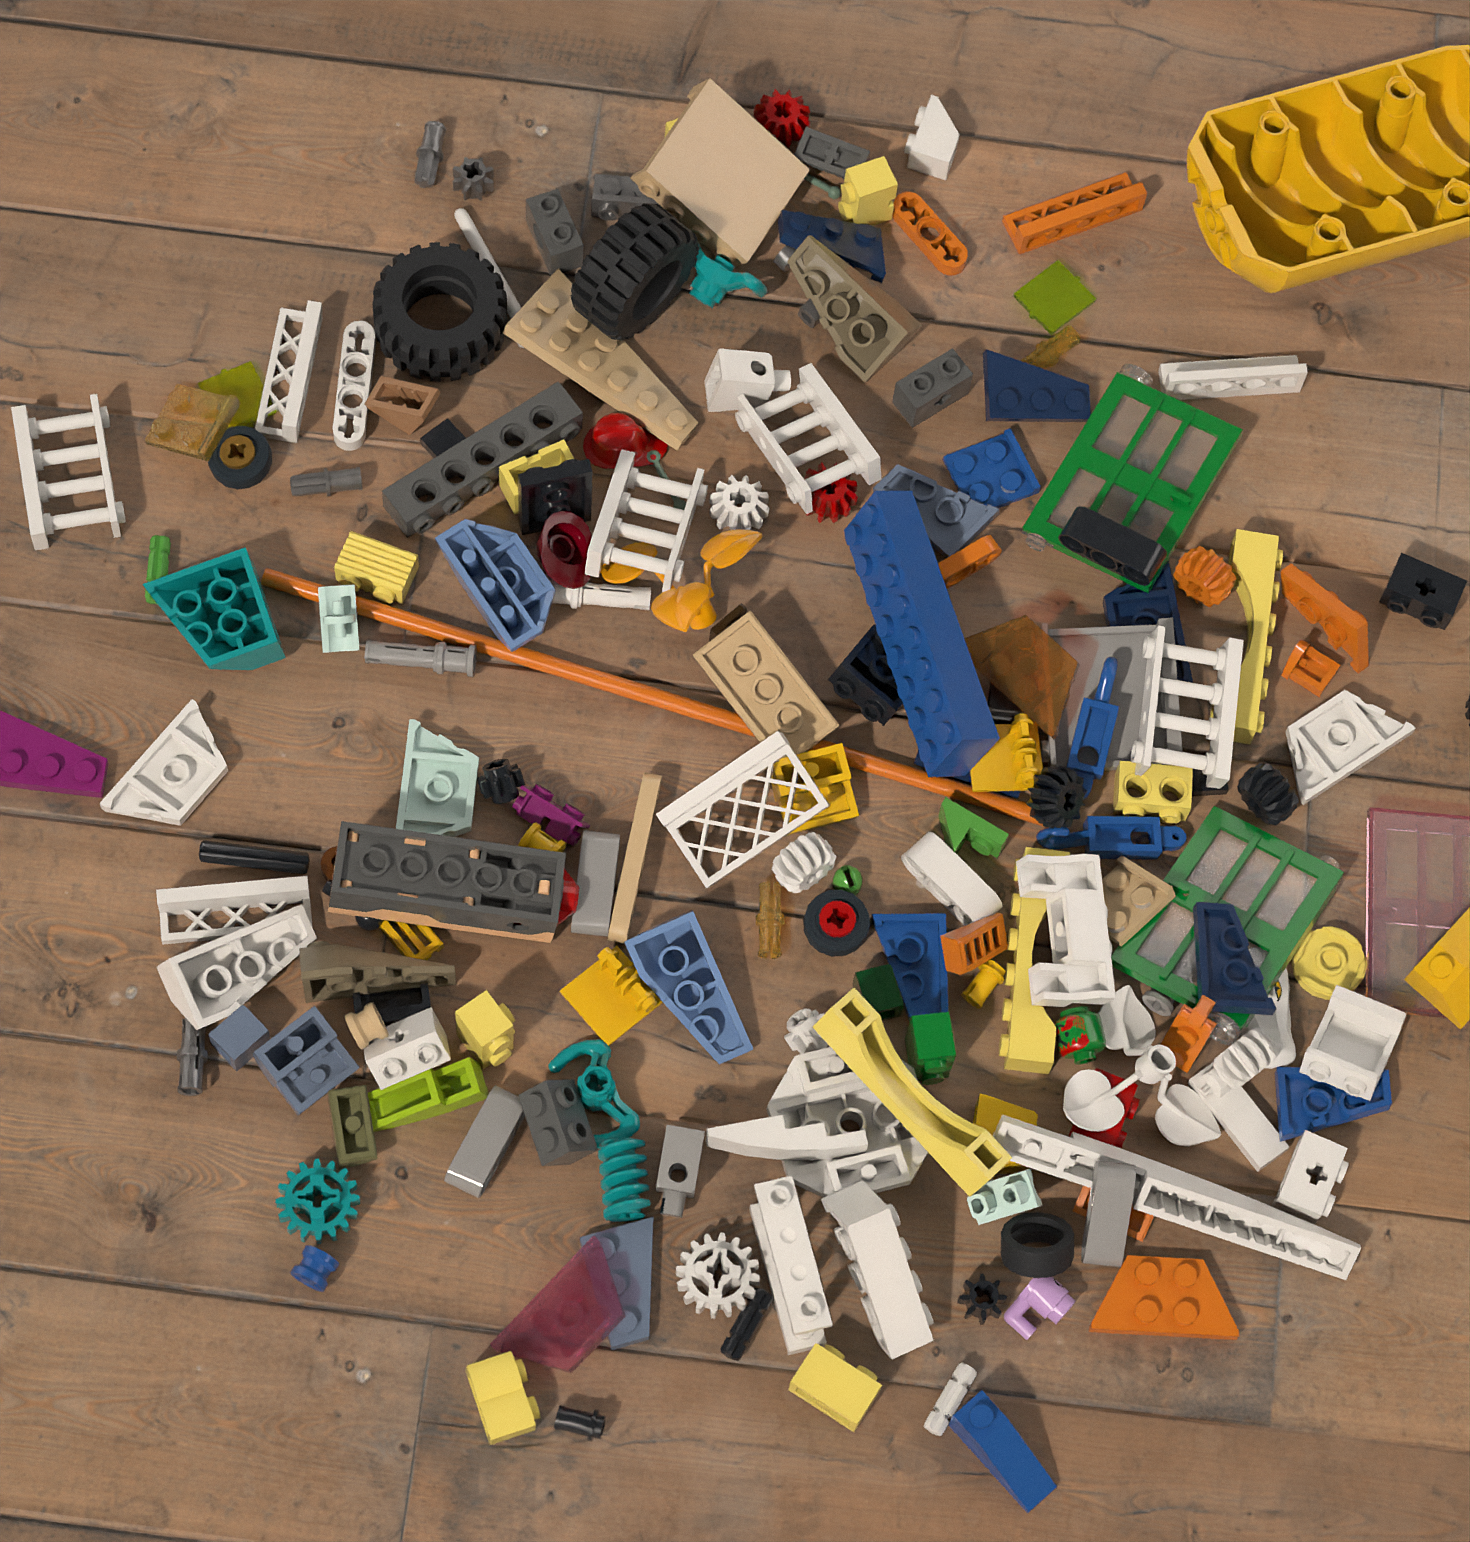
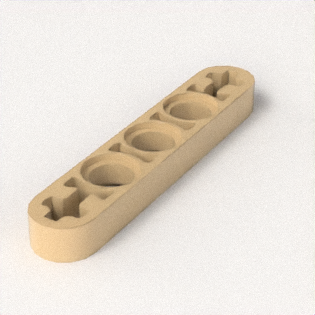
[608,772,662,944]

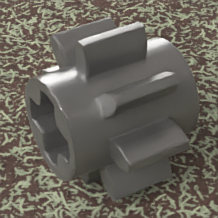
[453,157,494,201]

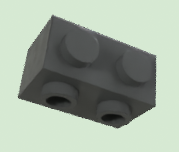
[518,1079,598,1166]

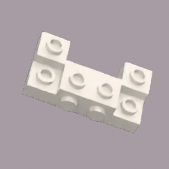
[1016,854,1116,1007]

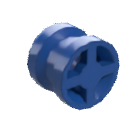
[290,1245,339,1292]

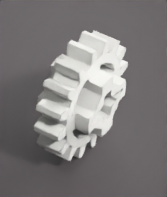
[676,1233,760,1319]

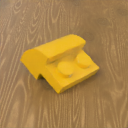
[771,743,859,836]

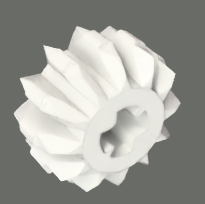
[709,474,769,530]
[772,832,836,893]
[1213,1028,1279,1089]

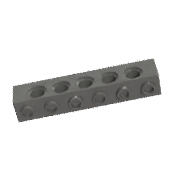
[382,382,583,538]

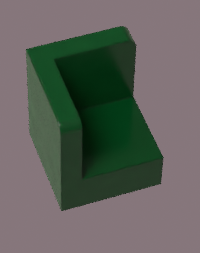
[852,964,904,1021]

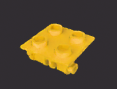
[970,713,1043,792]
[559,946,663,1046]

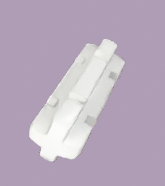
[924,1363,977,1436]

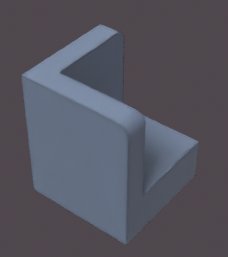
[209,1005,270,1071]

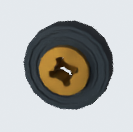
[208,426,272,490]

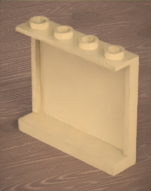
[630,78,810,268]

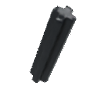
[199,840,310,874]

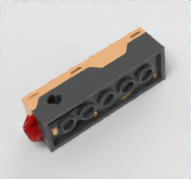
[328,821,579,943]

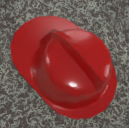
[583,413,668,469]

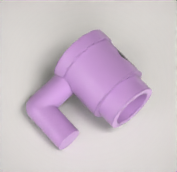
[1004,1277,1076,1340]

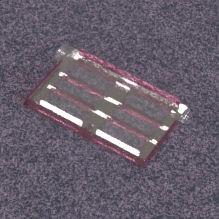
[1366,807,1470,1018]

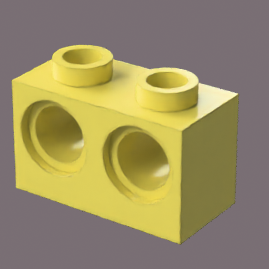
[1113,761,1193,824]

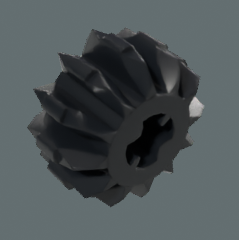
[1237,763,1299,826]
[1026,766,1087,829]

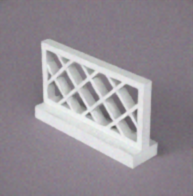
[656,731,830,888]

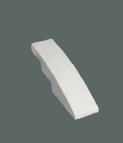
[705,1115,868,1160]

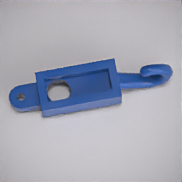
[1066,657,1119,800]
[1036,816,1187,860]

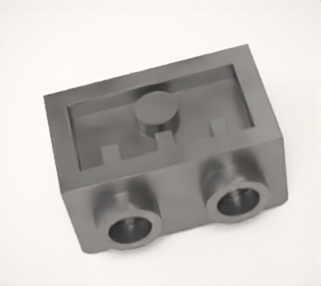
[591,174,658,221]

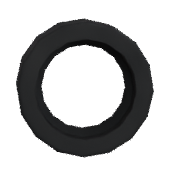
[1001,1212,1074,1278]

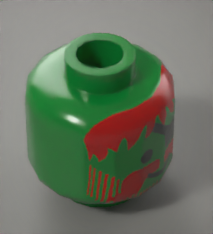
[1054,1006,1106,1065]

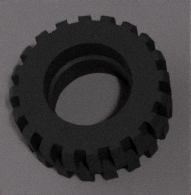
[570,203,699,340]
[372,242,507,382]

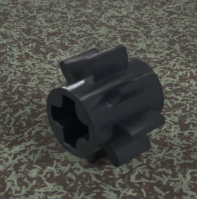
[477,759,525,804]
[957,1274,1007,1325]

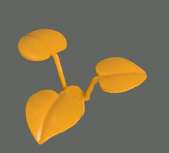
[600,529,763,632]

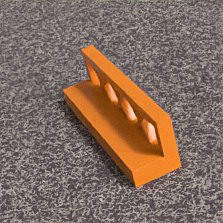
[1002,172,1147,255]

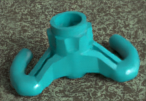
[689,245,768,309]
[548,1039,640,1149]

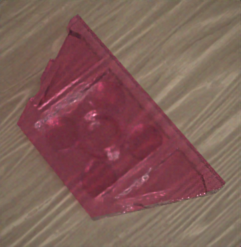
[489,1235,625,1373]

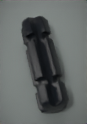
[720,1288,773,1361]

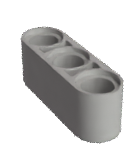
[571,830,620,937]
[444,1085,525,1199]
[1081,1161,1136,1267]

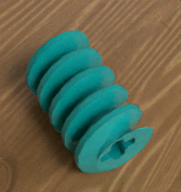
[598,1137,651,1222]

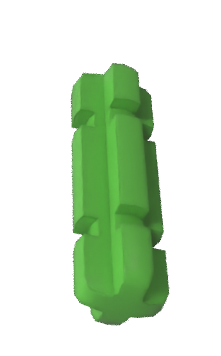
[145,535,171,604]

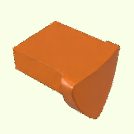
[1281,639,1340,697]

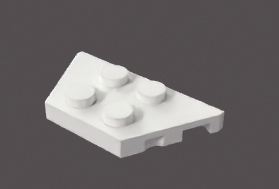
[1286,690,1415,805]
[100,699,228,826]

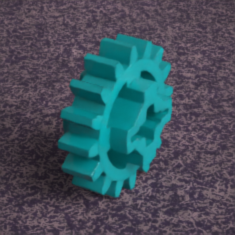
[275,1159,360,1245]

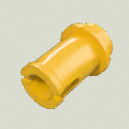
[961,960,1006,1009]

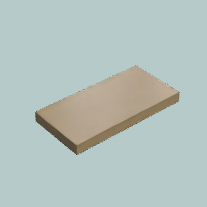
[693,611,840,758]

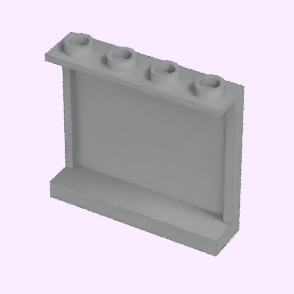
[1034,618,1183,771]

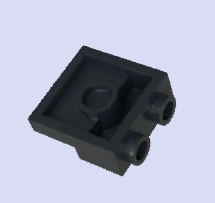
[828,624,903,726]

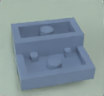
[253,1006,360,1115]

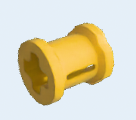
[518,822,566,852]

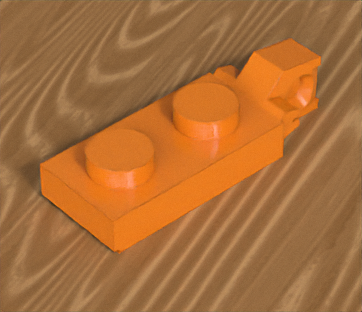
[1160,995,1217,1073]

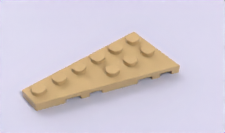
[503,268,698,451]

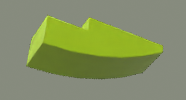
[368,1057,489,1132]

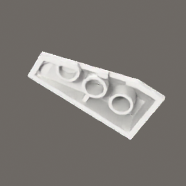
[156,904,317,1030]

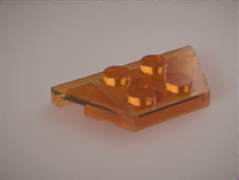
[964,615,1080,740]

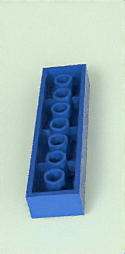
[844,491,1000,777]

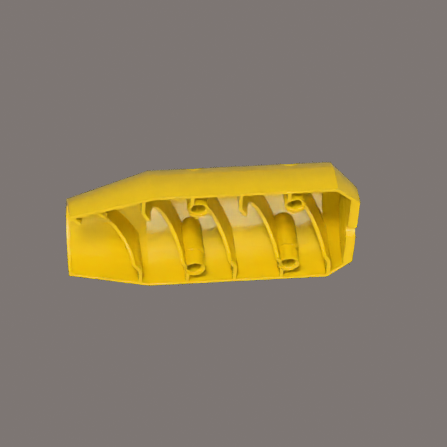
[1187,45,1470,293]

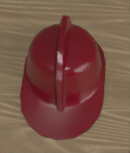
[536,511,592,589]

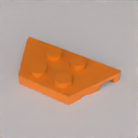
[1089,1255,1239,1340]

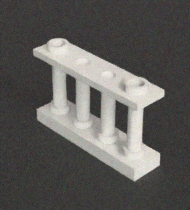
[735,363,881,514]
[11,394,126,550]
[585,449,708,593]
[1131,626,1244,789]
[749,1176,833,1355]

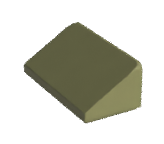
[328,1085,378,1170]

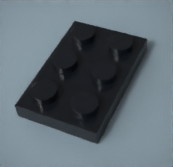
[518,459,593,536]

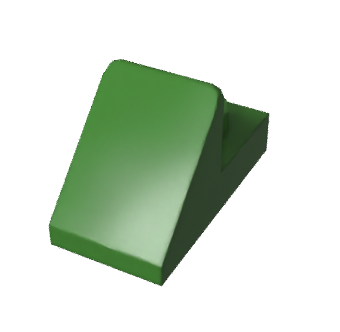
[938,797,1009,859]

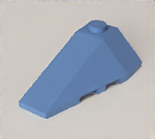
[624,910,753,1064]

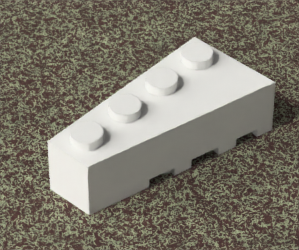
[821,1180,934,1359]

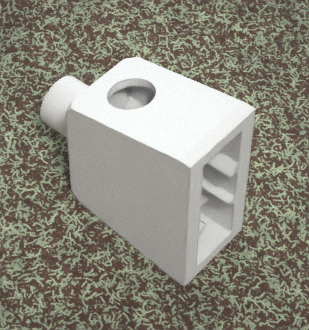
[704,349,791,412]

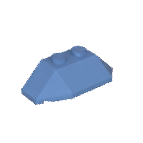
[435,519,556,652]

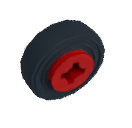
[803,890,870,957]

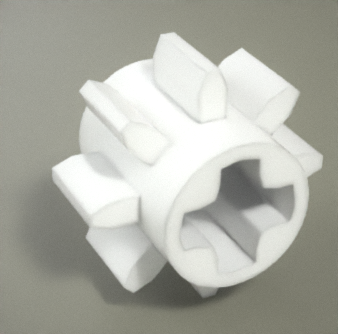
[784,1009,828,1054]

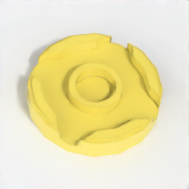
[1291,926,1367,1000]

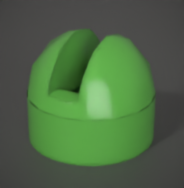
[832,865,863,895]

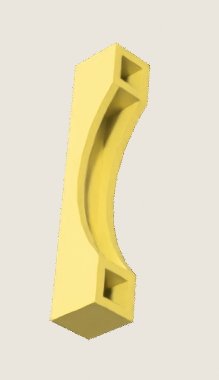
[1210,529,1283,744]
[999,847,1070,1074]
[812,988,1012,1197]

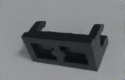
[352,983,431,1026]

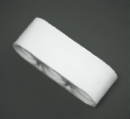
[901,832,1003,926]

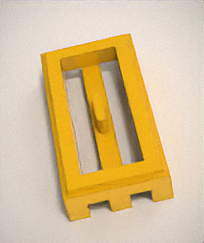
[379,920,444,960]

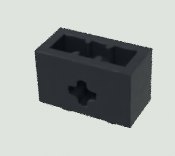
[1379,552,1467,630]

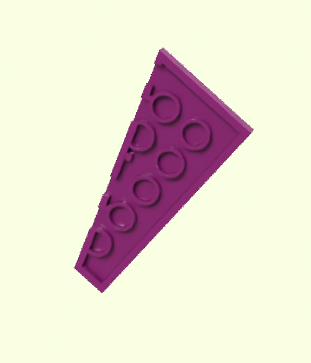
[0,710,109,798]

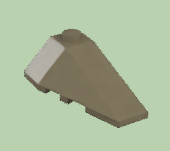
[787,235,922,382]
[299,941,456,1003]

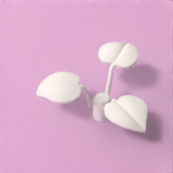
[1063,985,1221,1146]

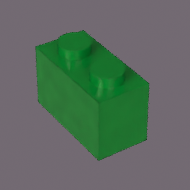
[905,1012,956,1085]

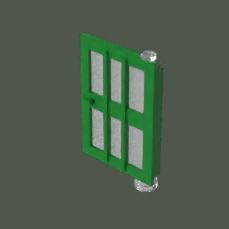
[1022,364,1243,594]
[1111,806,1344,1045]

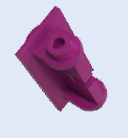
[512,784,591,847]

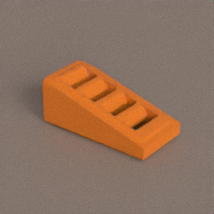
[940,913,1008,975]

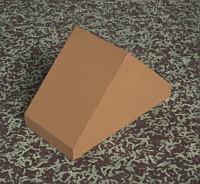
[365,376,440,435]

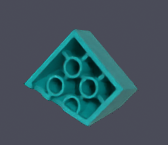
[142,547,286,670]

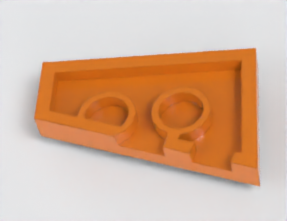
[1281,563,1369,674]

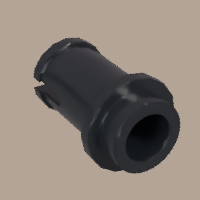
[554,1405,606,1441]

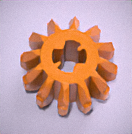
[1173,546,1237,607]

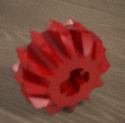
[753,88,810,149]
[804,462,858,523]

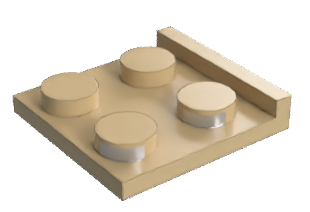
[1102,855,1176,947]

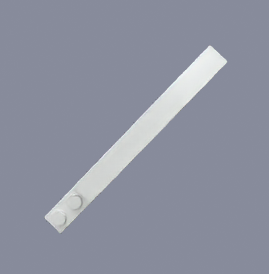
[993,1115,1361,1280]

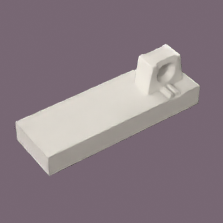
[1188,1063,1289,1172]

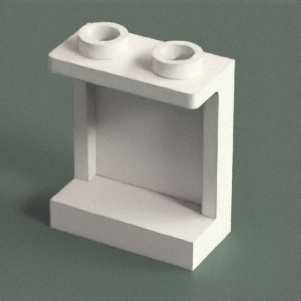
[1299,985,1407,1101]

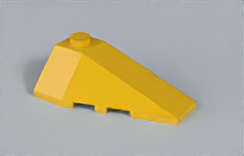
[1404,907,1470,1030]

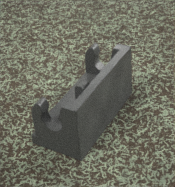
[794,127,870,179]

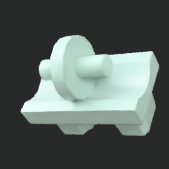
[318,584,359,653]
[967,1168,1042,1225]

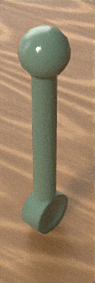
[804,173,841,199]
[647,451,686,510]

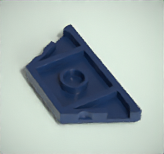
[1102,560,1193,683]

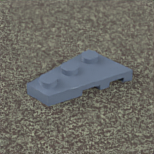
[873,464,1000,558]
[579,1217,653,1350]

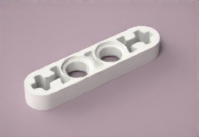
[333,321,376,451]

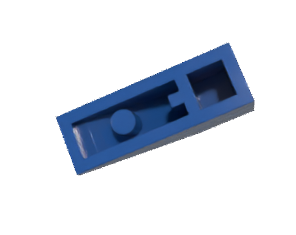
[949,1390,1057,1514]

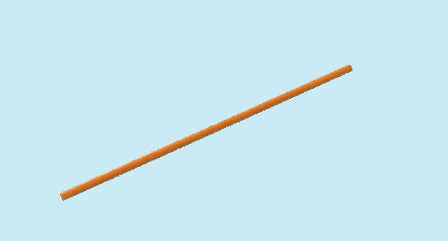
[261,568,1048,828]

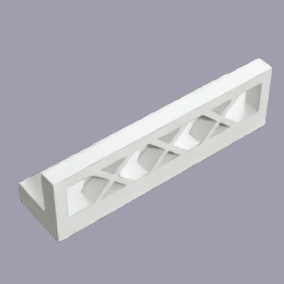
[255,300,322,443]
[1158,355,1308,400]
[156,876,313,945]

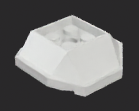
[767,1047,928,1198]

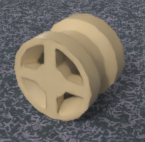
[345,1002,389,1050]

